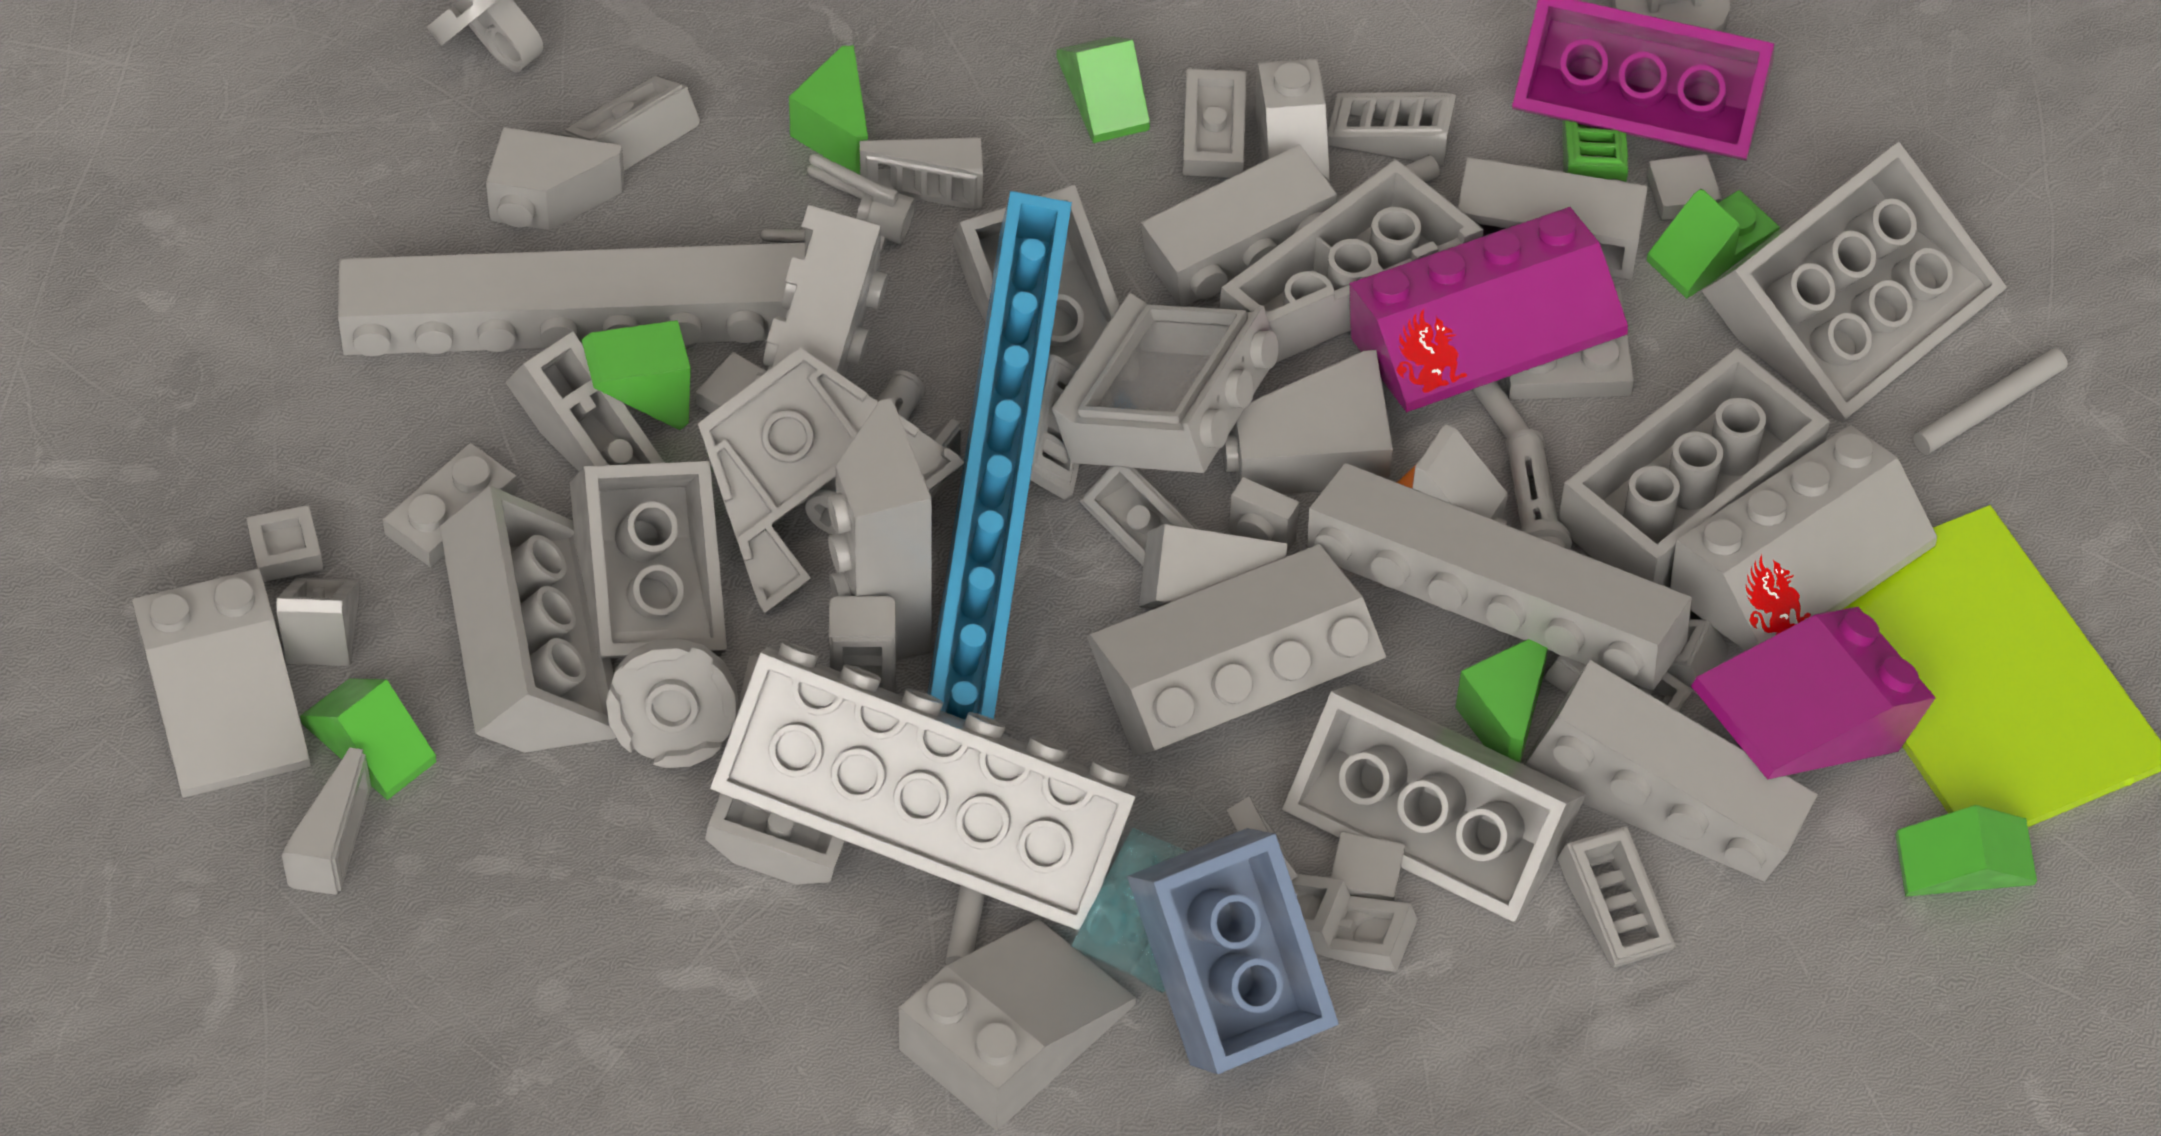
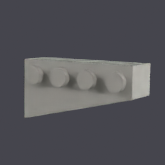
[1220,159,1484,363]
[755,205,888,380]
[1524,660,1818,882]

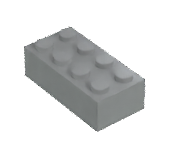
[1558,348,1830,588]

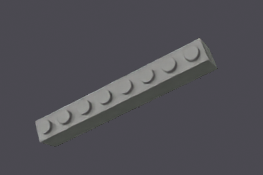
[338,243,805,356]

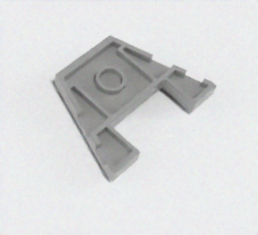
[698,347,964,614]

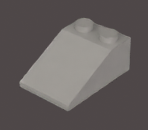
[951,185,1138,368]
[570,461,727,659]
[132,568,311,798]
[899,919,1136,1131]

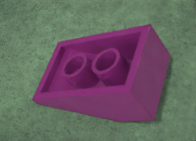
[1691,607,1936,780]

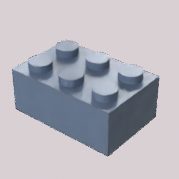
[1127,828,1339,1074]

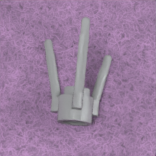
[760,154,916,253]

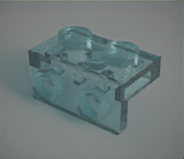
[1071,827,1188,993]

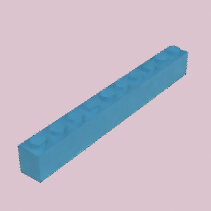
[927,191,1072,720]

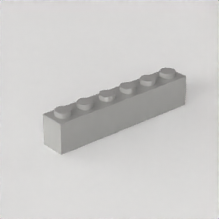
[1307,463,1692,691]

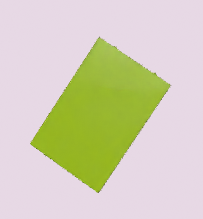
[1843,505,2161,827]

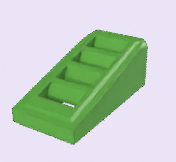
[1562,120,1628,182]

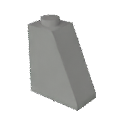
[1222,350,1393,494]

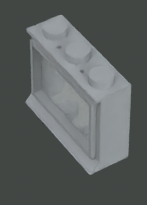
[1052,292,1279,473]

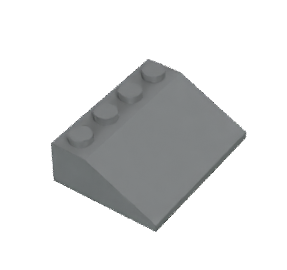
[1702,141,2007,422]

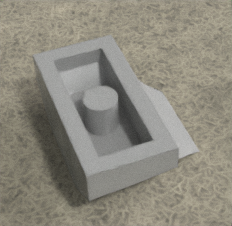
[705,793,846,885]

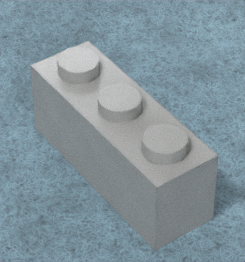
[1141,144,1337,307]
[1458,157,1648,280]

